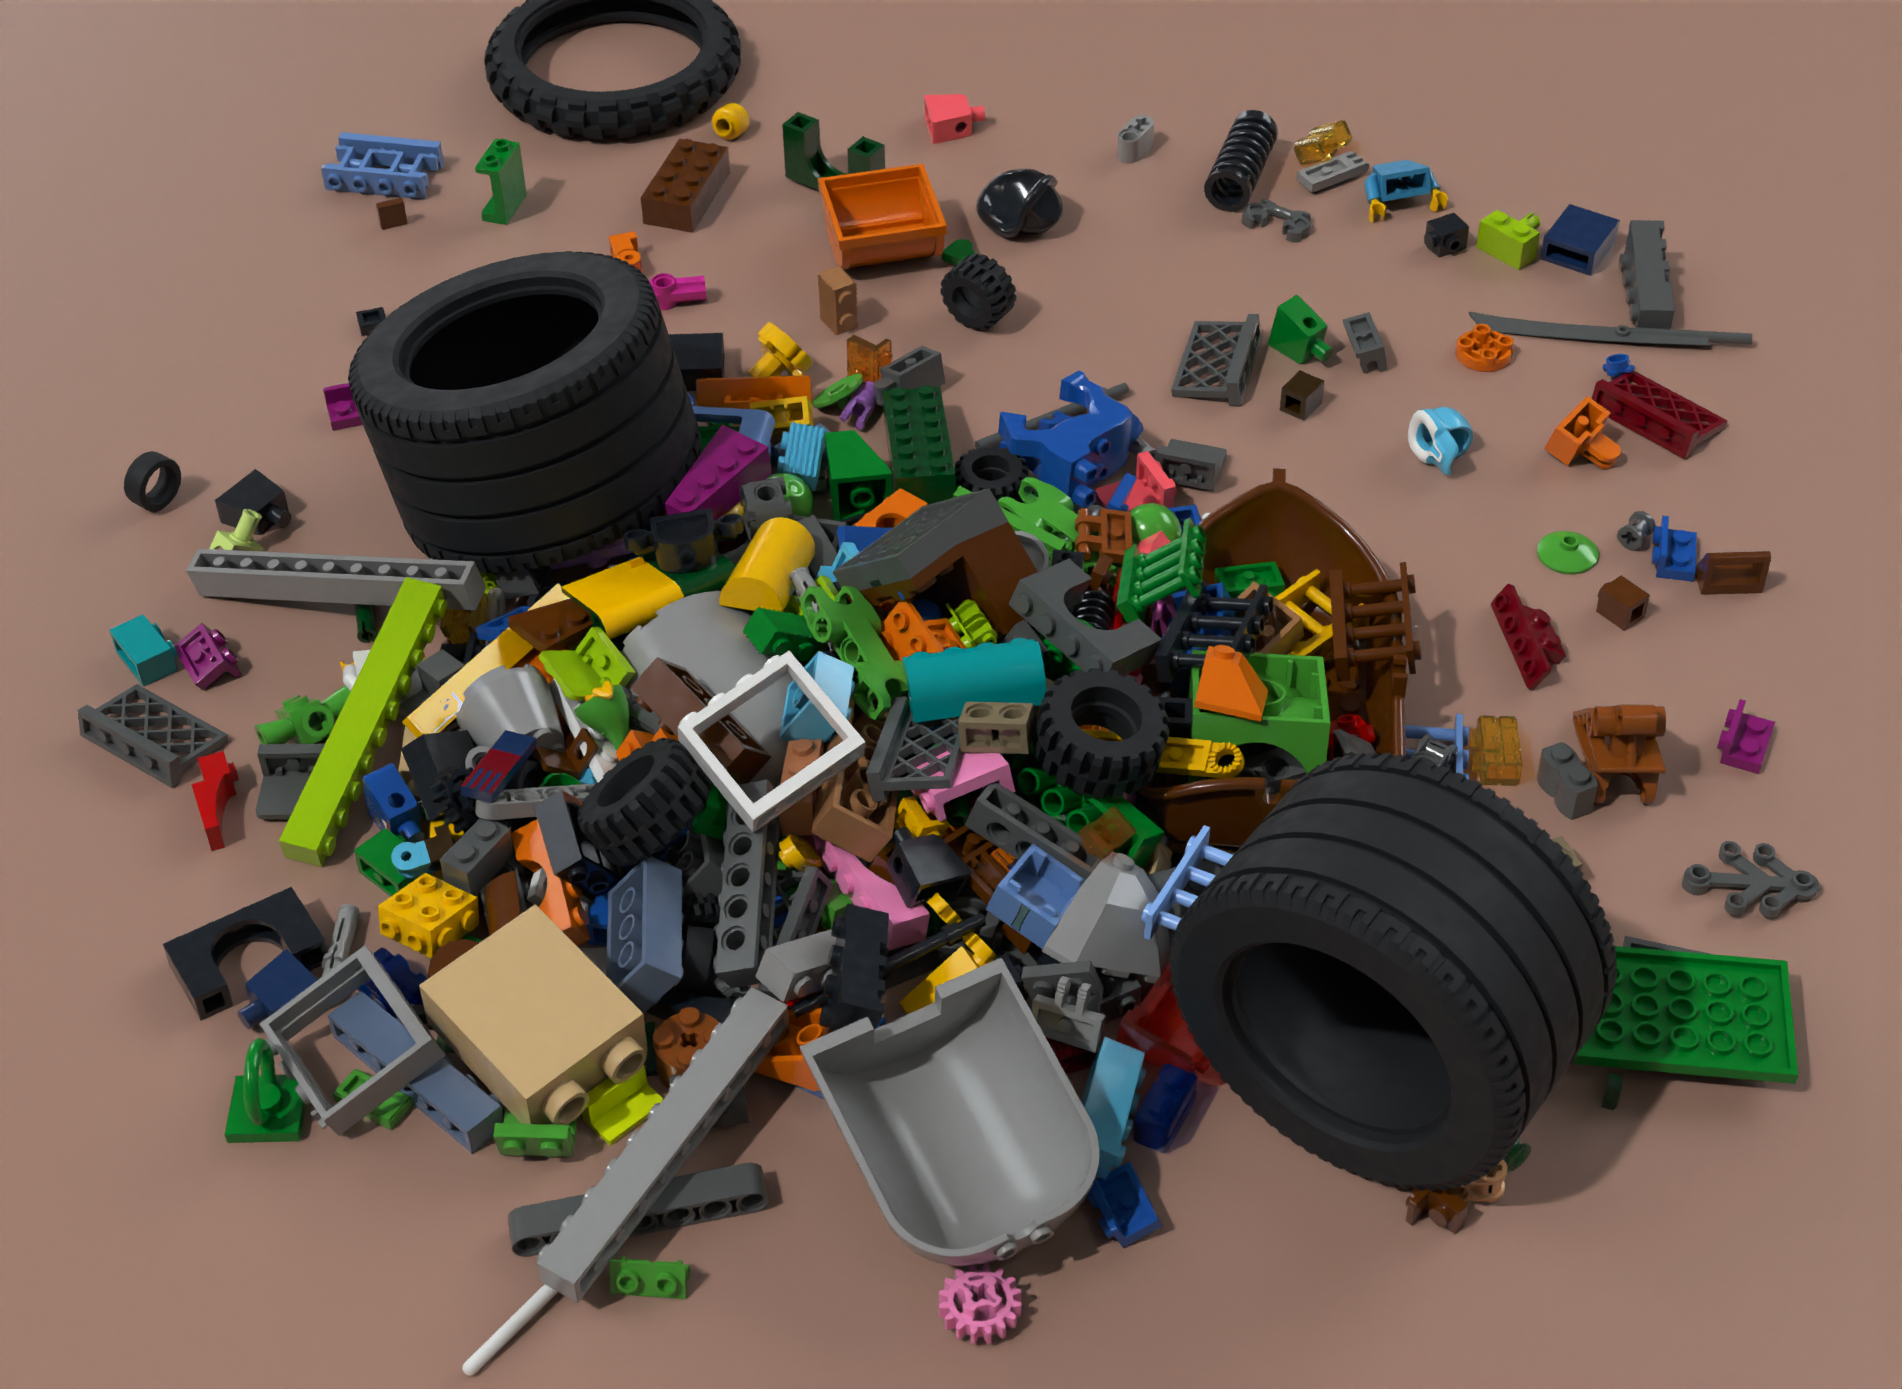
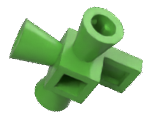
[255,686,350,744]

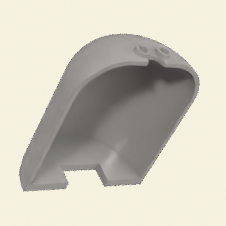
[621,591,826,788]
[800,957,1099,1266]

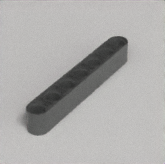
[508,1163,769,1257]

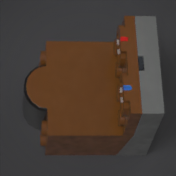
[832,488,1038,644]

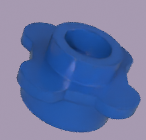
[1602,354,1635,378]

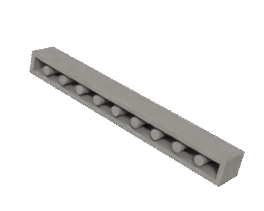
[186,549,486,610]
[536,987,789,1303]

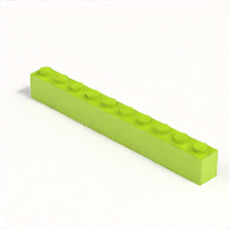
[279,577,447,867]

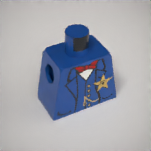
[363,763,424,844]

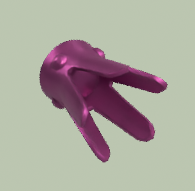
[1150,595,1177,637]

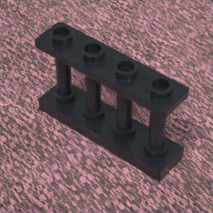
[1154,581,1274,683]

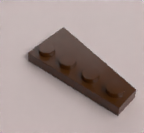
[508,599,593,652]

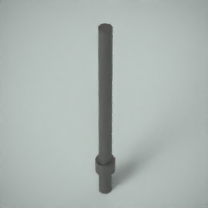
[975,382,1129,449]

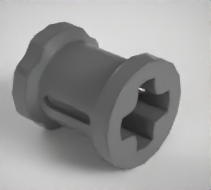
[1617,511,1656,550]

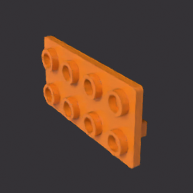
[879,598,966,727]

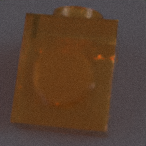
[1078,807,1136,860]

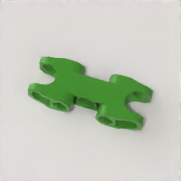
[997,477,1137,586]
[800,586,908,720]

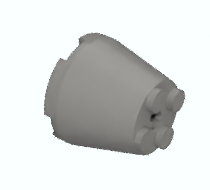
[456,664,566,763]

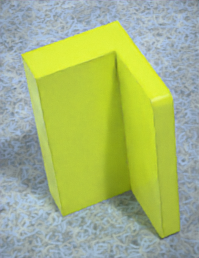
[582,1065,664,1145]

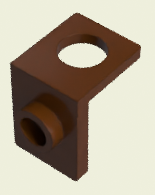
[532,728,599,779]

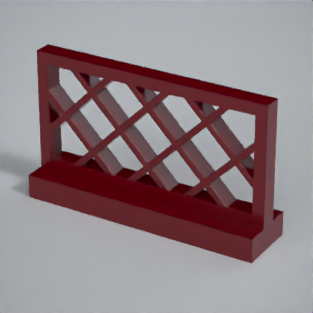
[1591,371,1728,459]

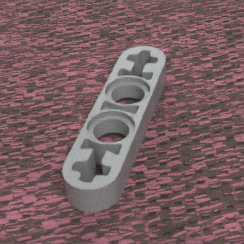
[475,784,595,820]

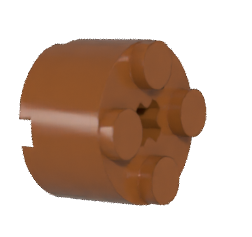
[653,1007,719,1089]

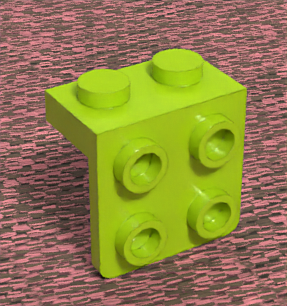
[539,627,636,701]

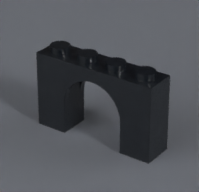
[163,887,328,1021]

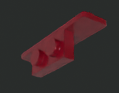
[1491,583,1566,690]

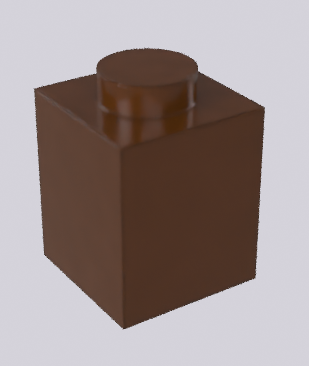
[1596,575,1650,631]

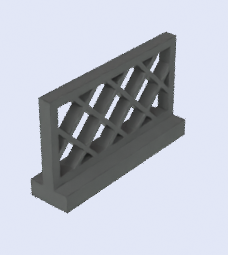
[1171,314,1262,406]
[77,684,228,788]
[866,697,962,801]
[707,866,833,1004]

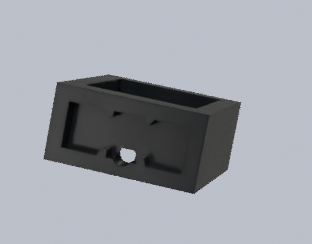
[534,790,621,895]

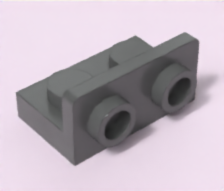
[1021,961,1104,1013]

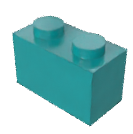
[109,614,178,687]

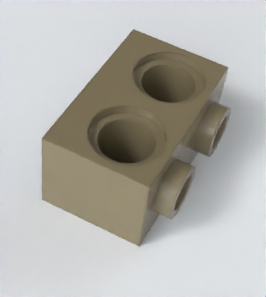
[958,702,1035,754]

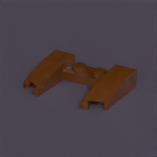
[942,825,1037,955]

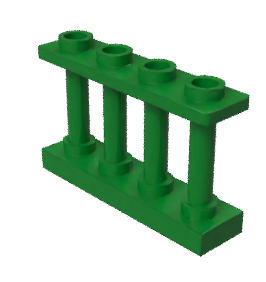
[1116,518,1207,623]

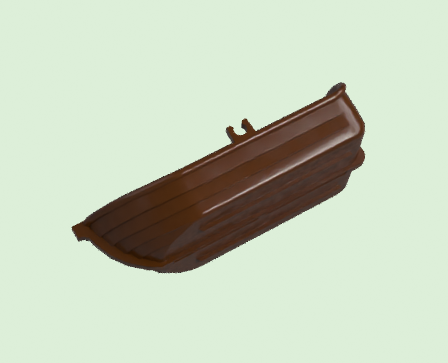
[1138,468,1408,847]

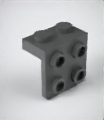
[256,744,325,819]

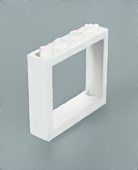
[677,651,865,833]

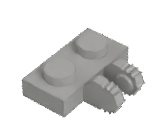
[1031,976,1106,1053]

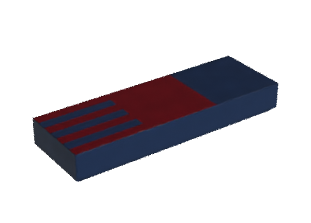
[460,730,536,803]

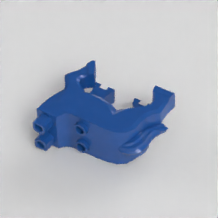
[998,370,1143,508]

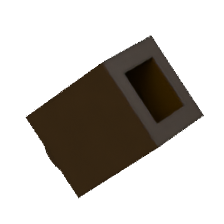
[1280,370,1324,421]

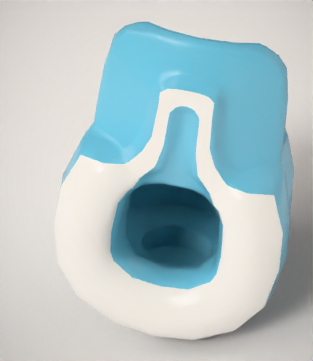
[1408,406,1473,476]

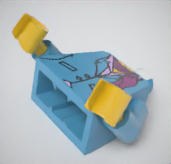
[1365,160,1448,222]

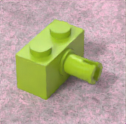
[1476,210,1540,270]

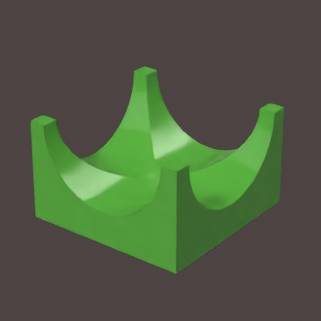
[1187,649,1330,783]

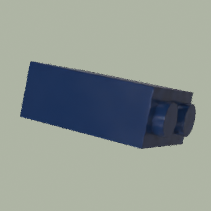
[1540,204,1620,276]

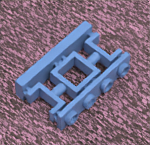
[321,132,444,199]

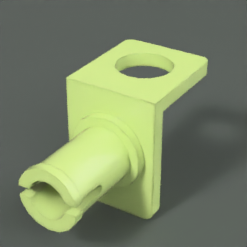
[209,509,264,552]

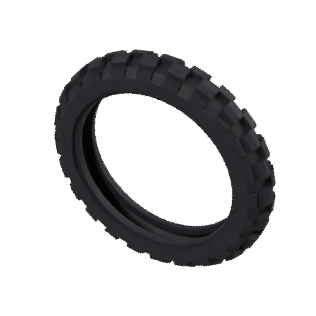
[484,0,741,141]

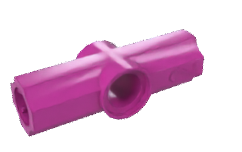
[649,273,707,310]

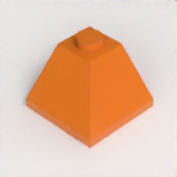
[1194,645,1268,722]

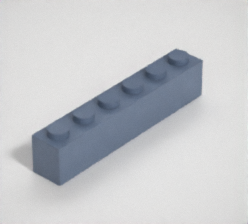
[328,991,504,1154]

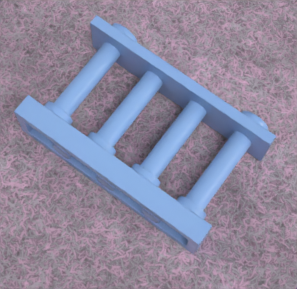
[1141,825,1233,940]

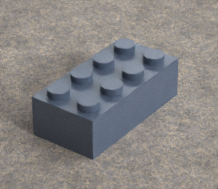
[606,857,684,1014]

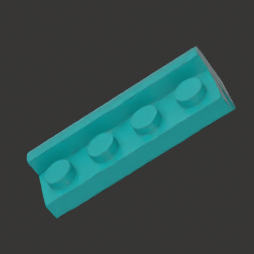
[902,638,1047,723]

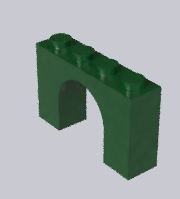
[782,112,885,190]

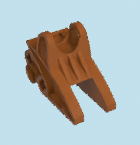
[1573,704,1666,804]

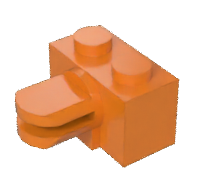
[1544,396,1621,470]

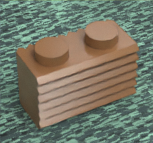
[818,266,859,335]

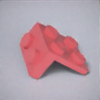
[1095,451,1177,512]

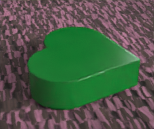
[942,239,975,265]

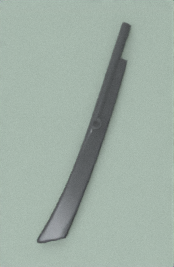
[1468,312,1752,345]

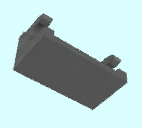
[1342,312,1388,374]

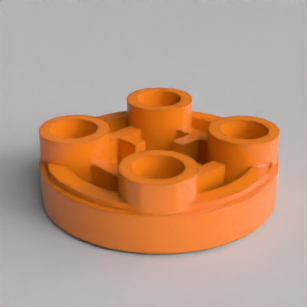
[1455,324,1514,372]

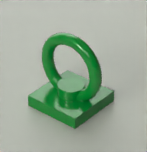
[225,1038,306,1143]

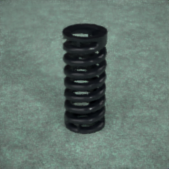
[1204,110,1278,212]

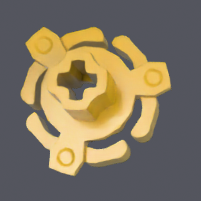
[748,322,813,377]

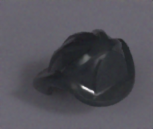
[976,169,1063,238]

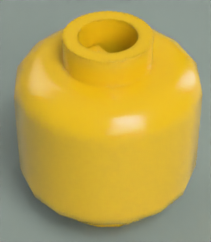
[712,103,750,140]

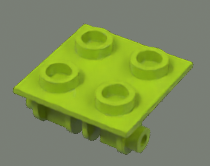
[946,599,997,648]

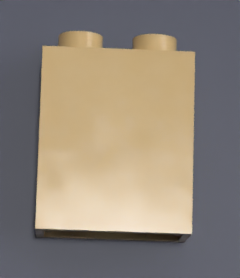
[419,904,648,1125]

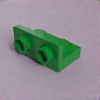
[1214,561,1285,598]

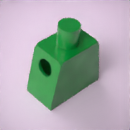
[1268,294,1333,364]

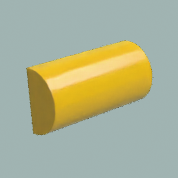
[719,517,815,612]

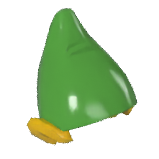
[574,680,630,750]

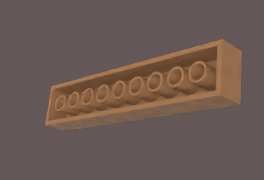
[811,606,909,863]

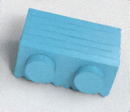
[776,422,826,491]

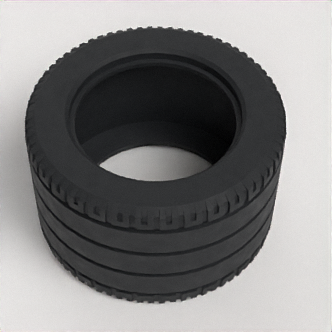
[348,251,701,573]
[1169,752,1617,1191]

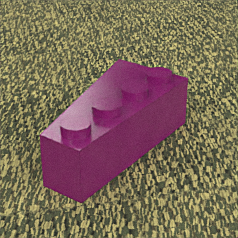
[665,424,772,520]

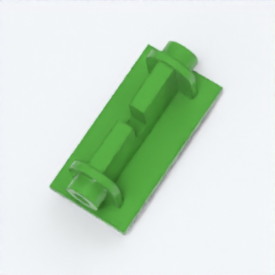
[609,1256,690,1299]

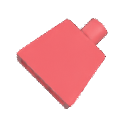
[924,94,985,144]

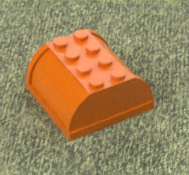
[818,163,947,270]

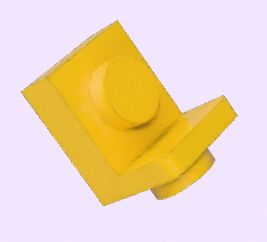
[894,796,950,839]

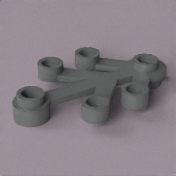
[1682,841,1819,918]

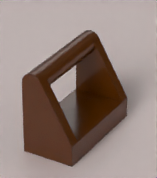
[1695,551,1771,595]

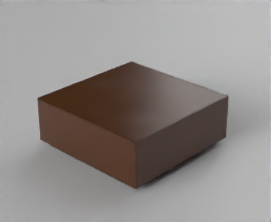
[376,197,408,230]

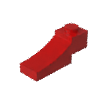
[191,751,239,851]

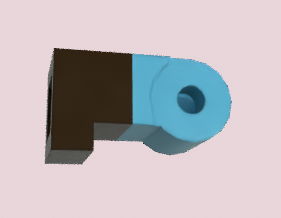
[391,824,455,879]

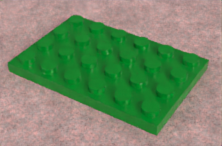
[1573,946,1798,1084]

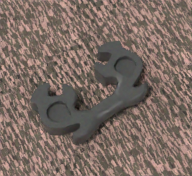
[1242,198,1311,243]

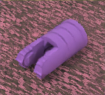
[839,381,877,431]

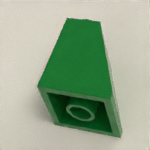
[825,430,893,521]

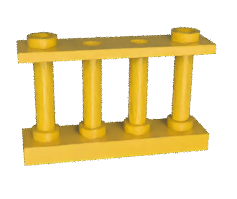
[1235,569,1370,662]

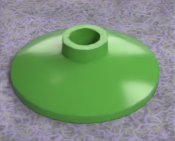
[813,373,864,408]
[1537,531,1599,575]

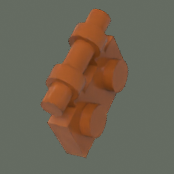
[1075,508,1132,564]

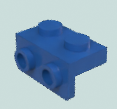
[1087,1161,1163,1248]

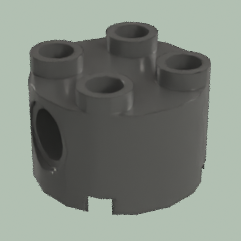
[739,477,793,542]

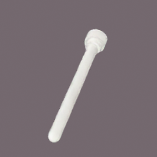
[462,1284,558,1376]

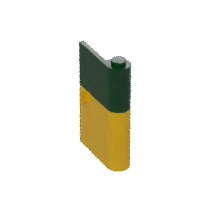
[561,552,737,640]

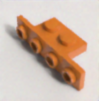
[696,375,812,409]

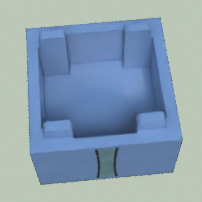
[986,844,1086,949]

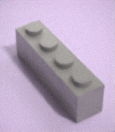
[755,929,889,1003]

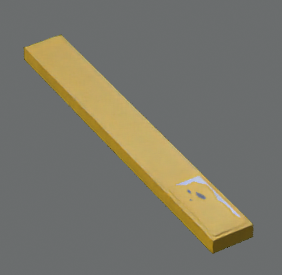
[402,583,570,738]

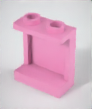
[910,751,1015,822]

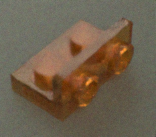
[847,335,893,383]

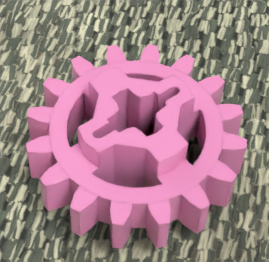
[939,1263,1022,1344]

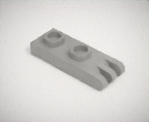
[1296,151,1370,193]

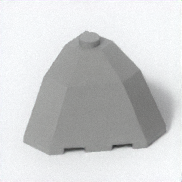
[1042,852,1171,984]

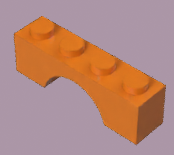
[511,819,590,946]

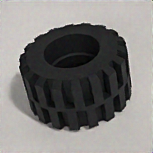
[940,254,1016,331]
[955,446,1028,513]

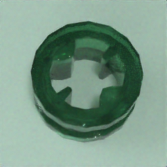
[1504,1137,1531,1171]

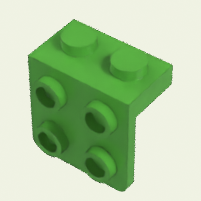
[493,1107,578,1157]

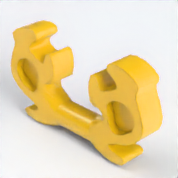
[927,893,997,964]

